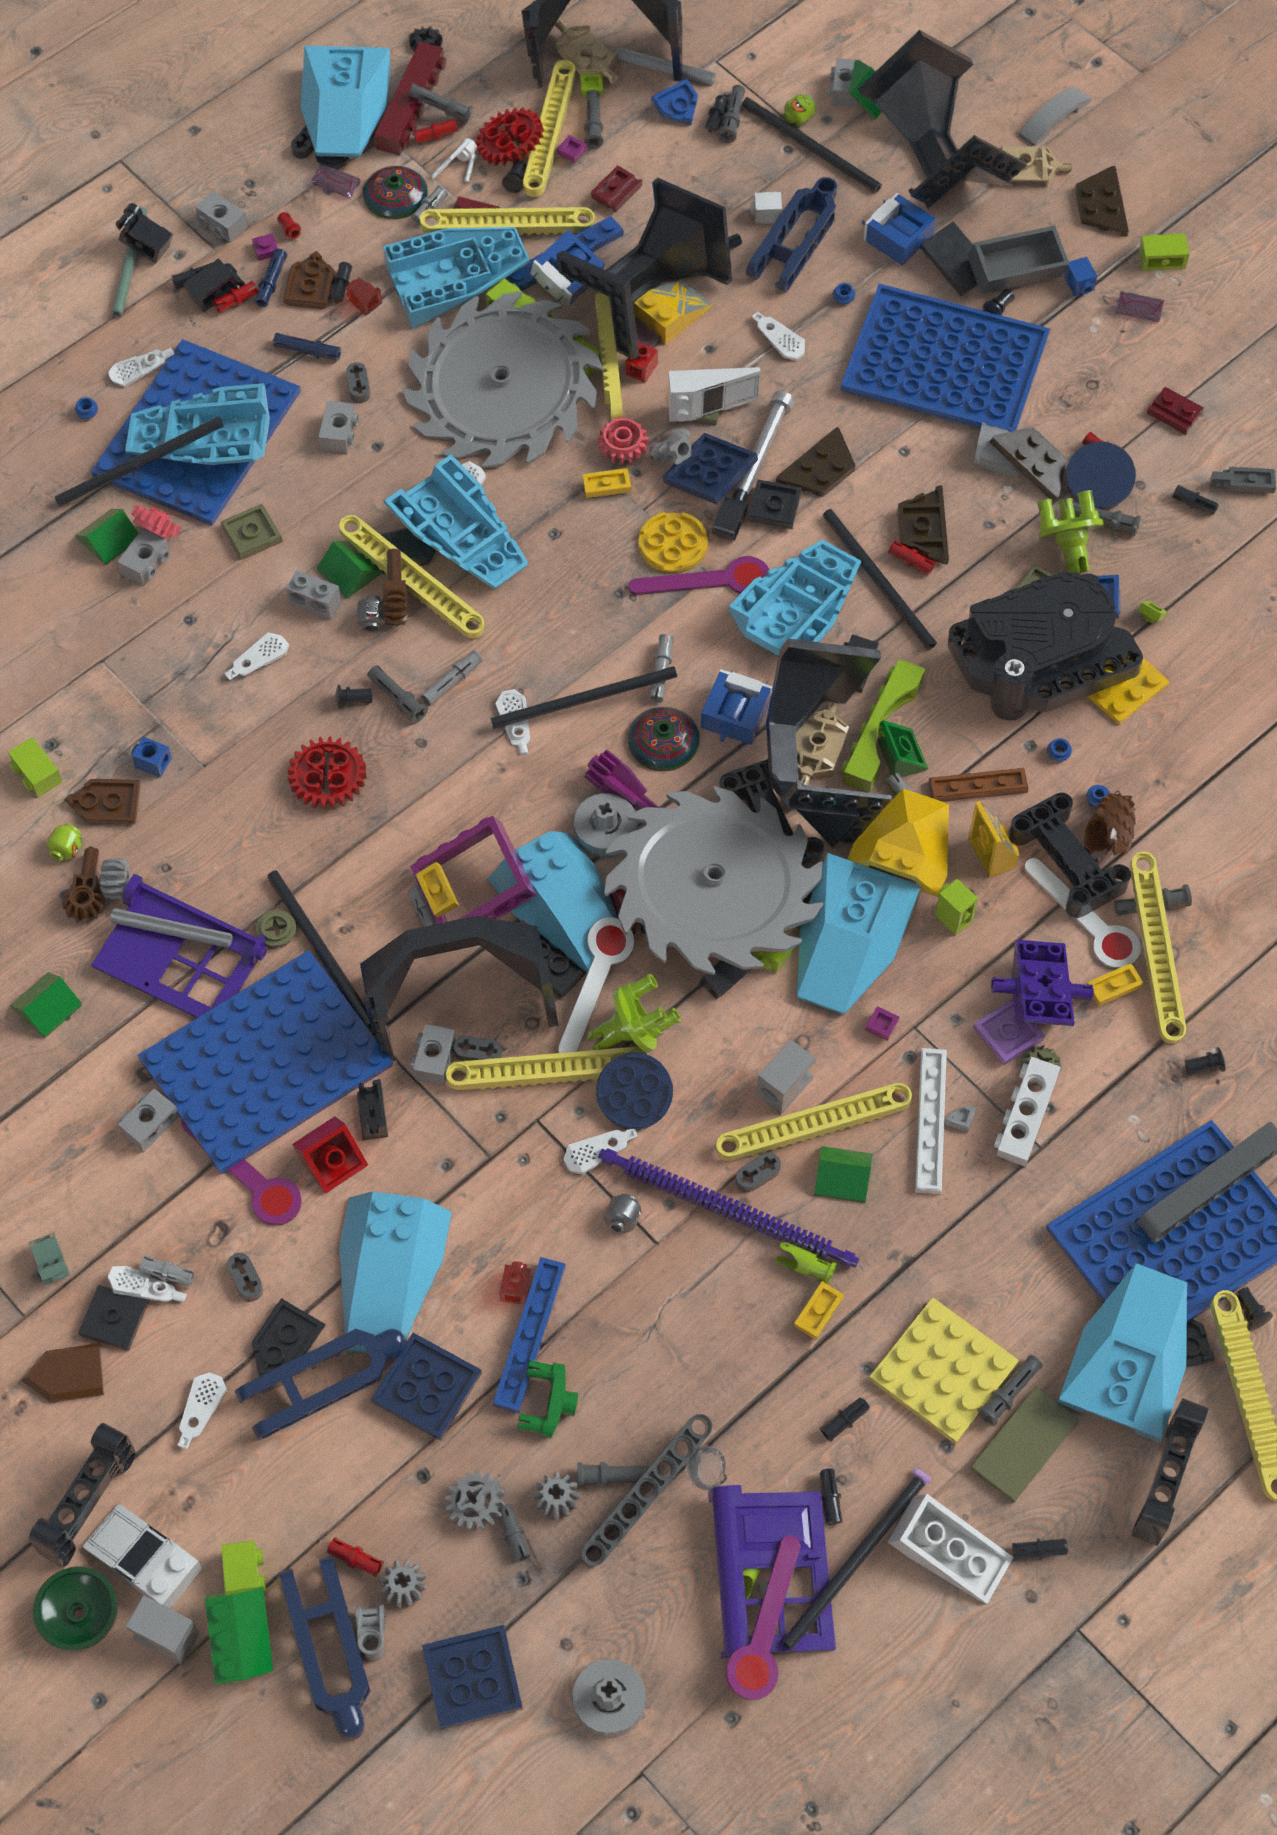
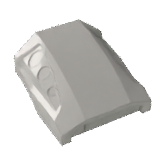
[974,422,1019,477]

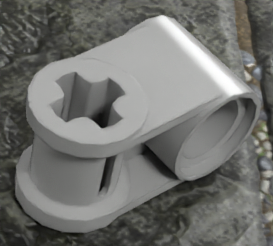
[356,1604,386,1662]

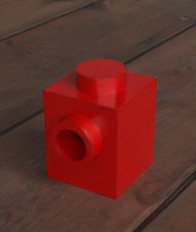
[626,342,658,383]

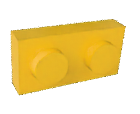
[582,468,631,498]
[416,862,459,918]
[1087,963,1144,1007]
[794,1281,844,1340]

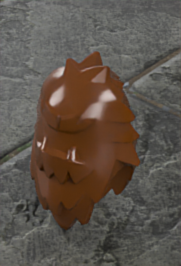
[1084,791,1136,862]

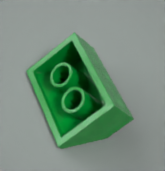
[205,1586,274,1684]

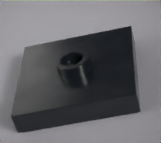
[747,479,802,530]
[78,1285,149,1351]

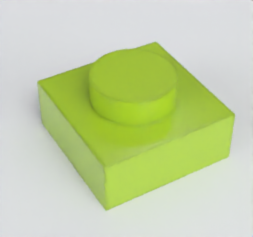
[580,74,603,97]
[1137,600,1168,623]

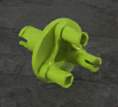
[1037,490,1104,574]
[588,974,681,1053]

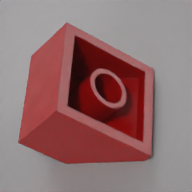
[292,1116,368,1194]

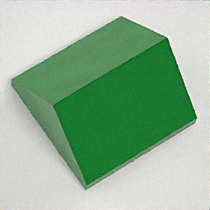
[849,59,882,119]
[75,509,139,565]
[317,541,383,599]
[877,720,929,778]
[10,972,82,1038]
[814,1146,872,1203]

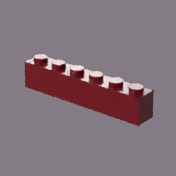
[375,42,446,156]

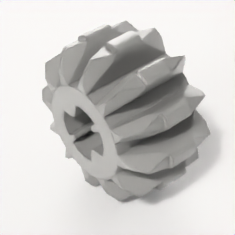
[100,858,131,900]
[533,1471,580,1520]
[380,1559,427,1608]

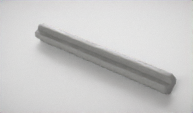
[616,47,715,85]
[110,908,233,948]

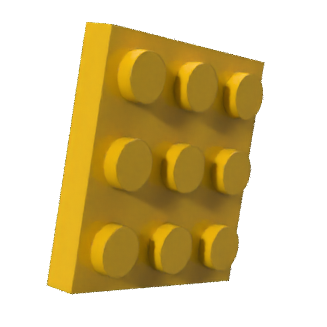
[1087,658,1170,725]

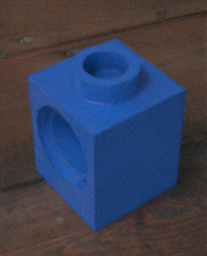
[1064,256,1098,296]
[131,737,172,778]

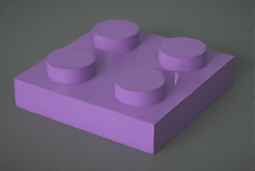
[973,998,1045,1065]

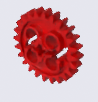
[475,107,544,166]
[287,736,367,810]

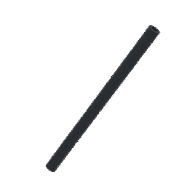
[742,97,882,193]
[55,416,224,506]
[823,509,937,650]
[490,666,677,729]
[267,870,372,1029]
[781,1477,924,1651]

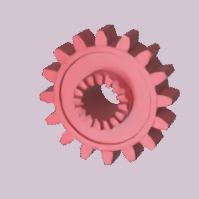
[598,417,648,465]
[130,504,181,541]

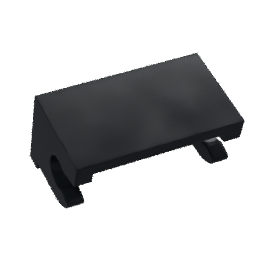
[699,960,752,999]
[357,1079,388,1140]

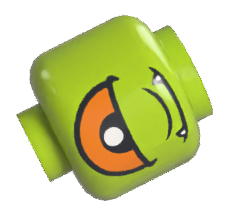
[783,94,816,126]
[46,824,83,861]

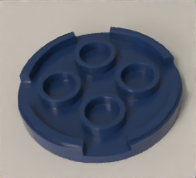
[1066,442,1136,510]
[596,1052,673,1130]

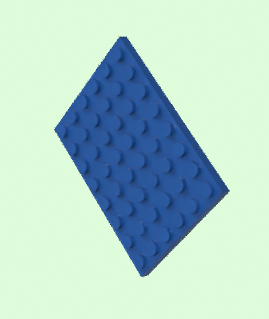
[840,283,1050,432]
[91,339,301,526]
[138,950,393,1174]
[1046,1120,1277,1323]

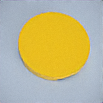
[638,512,708,573]

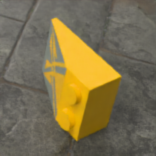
[634,280,712,345]
[968,801,1019,878]

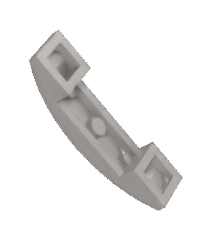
[1019,87,1092,146]

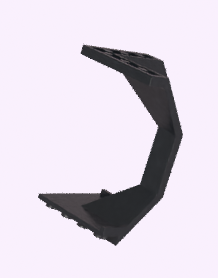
[521,0,682,88]
[857,30,1027,209]
[556,178,732,360]
[766,638,892,848]
[360,916,559,1061]

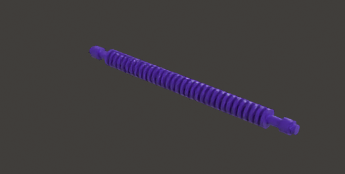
[598,1148,860,1268]

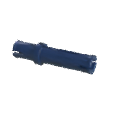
[254,248,287,308]
[273,333,341,361]

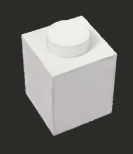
[750,192,782,224]

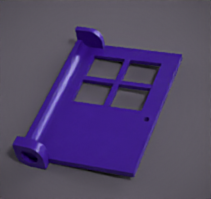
[91,874,268,1018]
[708,1485,836,1658]

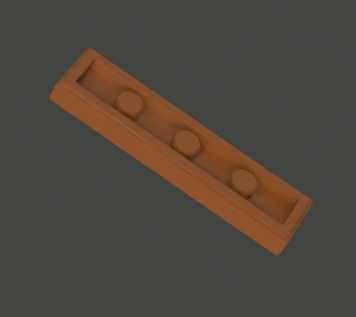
[928,768,1029,802]

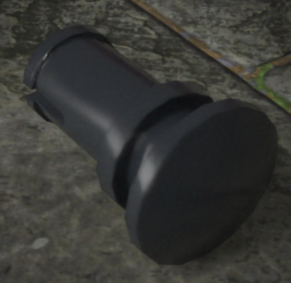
[502,159,526,193]
[982,289,1015,316]
[336,684,372,708]
[1185,1047,1226,1076]
[1235,1287,1273,1330]

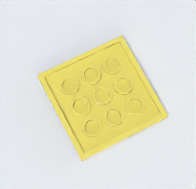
[869,1297,1019,1445]

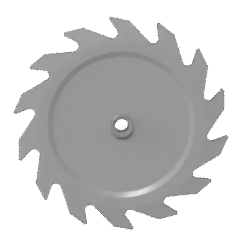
[402,292,603,469]
[604,786,823,975]

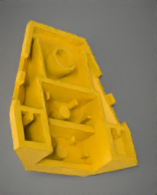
[847,788,949,898]

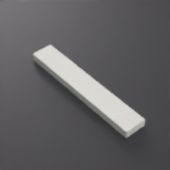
[915,1048,947,1195]

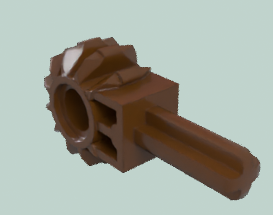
[383,548,408,626]
[62,846,105,924]

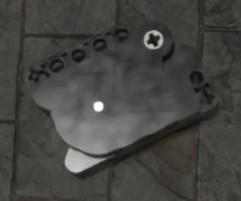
[947,572,1143,720]

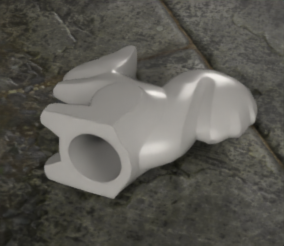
[649,428,691,465]

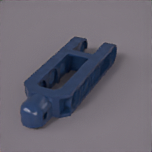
[746,177,837,292]
[234,1329,406,1440]
[279,1556,371,1741]

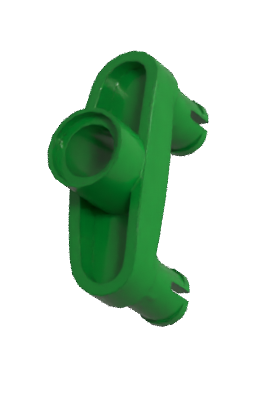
[517,1360,578,1439]

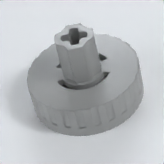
[574,793,637,858]
[572,1659,646,1738]

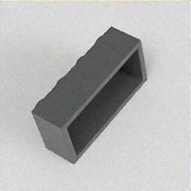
[967,225,1069,294]

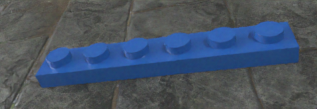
[505,216,624,291]
[493,1257,566,1413]

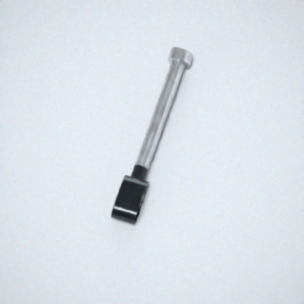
[712,391,795,541]

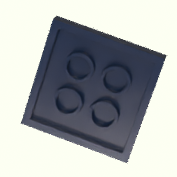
[662,433,759,505]
[371,1332,482,1441]
[422,1625,523,1730]

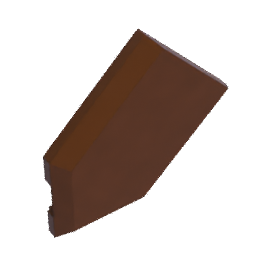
[283,251,335,309]
[64,779,140,824]
[21,1343,104,1403]

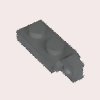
[1210,467,1276,493]

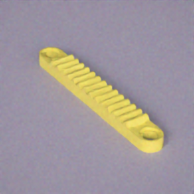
[523,60,575,197]
[420,207,595,235]
[595,292,623,421]
[339,515,485,639]
[1130,851,1186,1044]
[446,1047,648,1090]
[716,1083,912,1161]
[1210,1290,1277,1502]

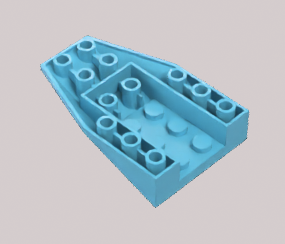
[300,46,391,157]
[383,227,530,329]
[797,853,921,1015]
[1057,1263,1187,1443]

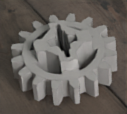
[445,1470,505,1532]

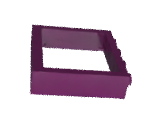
[410,815,537,924]

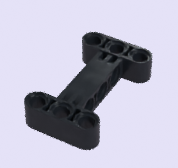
[719,759,824,869]
[1008,792,1131,918]
[1131,1398,1209,1546]
[29,1422,136,1568]

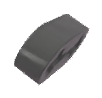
[346,362,370,403]
[454,1036,502,1061]
[736,1153,781,1192]
[227,1253,263,1301]

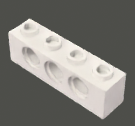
[994,1057,1061,1167]

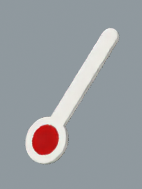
[1025,858,1141,969]
[558,917,634,1053]

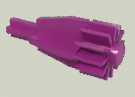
[584,750,660,809]

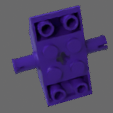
[991,940,1094,1026]

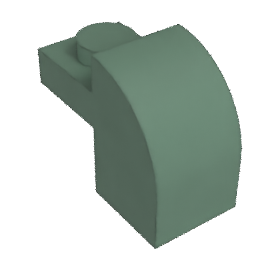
[29,1232,70,1285]

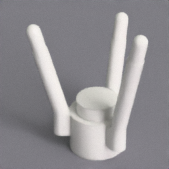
[431,138,478,182]

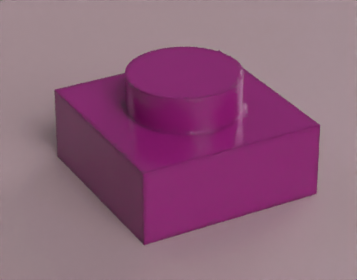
[557,135,587,164]
[252,233,278,261]
[865,1006,900,1041]

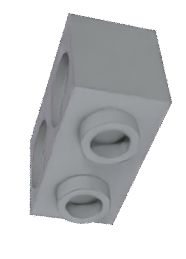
[286,570,341,620]

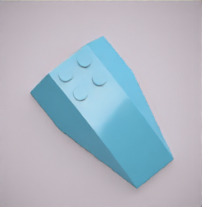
[125,383,270,465]
[383,454,529,590]
[728,540,861,656]
[488,831,632,973]
[339,1191,452,1358]

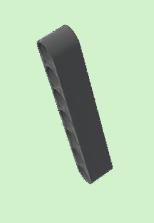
[1137,1122,1277,1243]
[579,1414,713,1567]

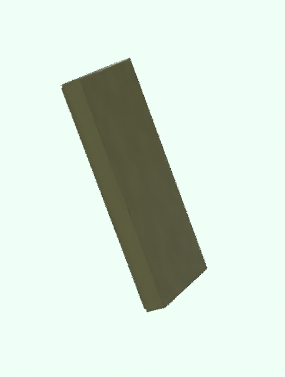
[971,1387,1079,1503]

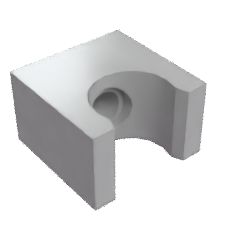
[756,1040,816,1115]
[126,1596,200,1665]

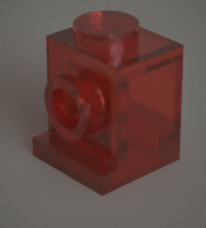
[346,277,382,316]
[499,1261,532,1305]

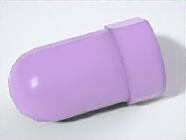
[912,1468,931,1486]

